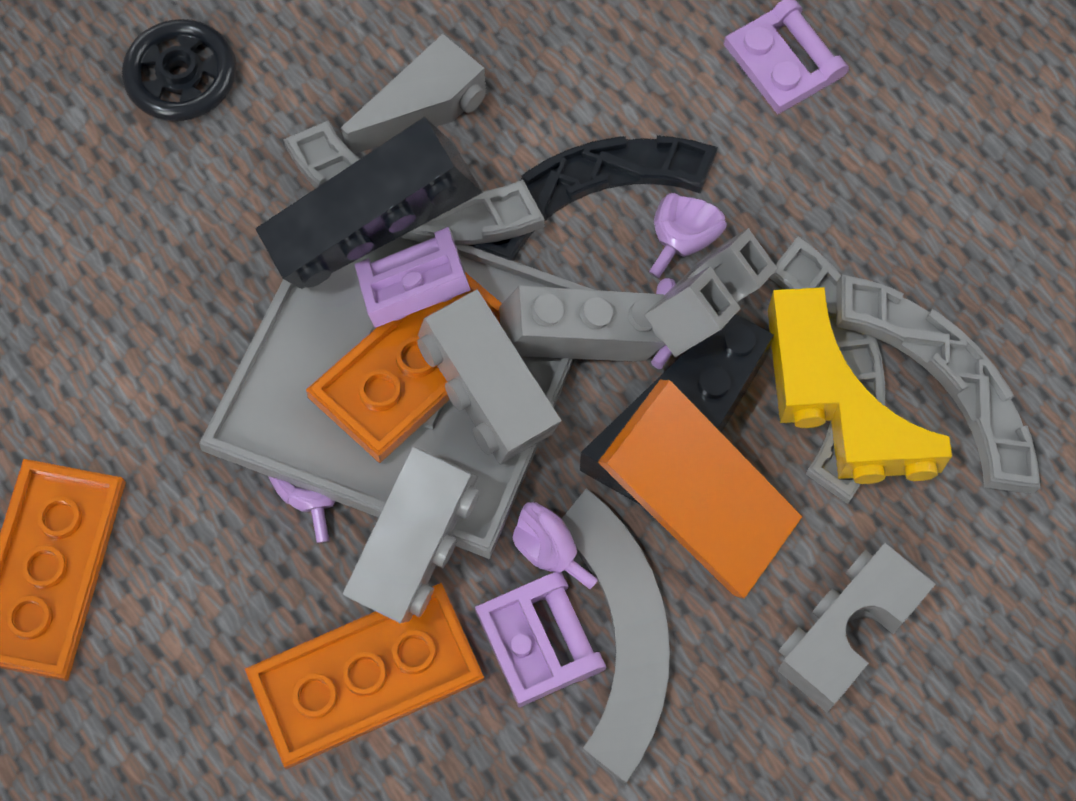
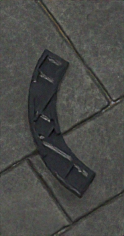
[468,136,718,261]

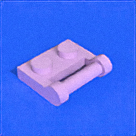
[724,0,849,115]
[355,227,471,328]
[475,572,607,708]

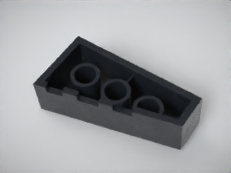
[255,116,483,289]
[580,314,774,506]

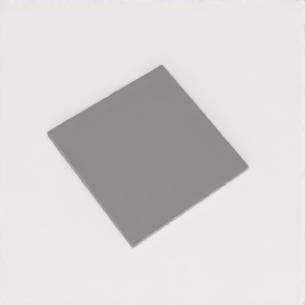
[199,237,594,559]

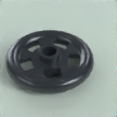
[122,19,236,121]

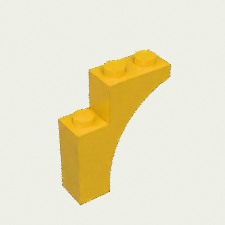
[767,287,952,484]

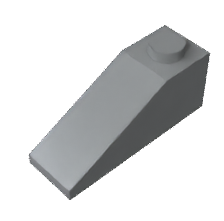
[341,34,486,154]

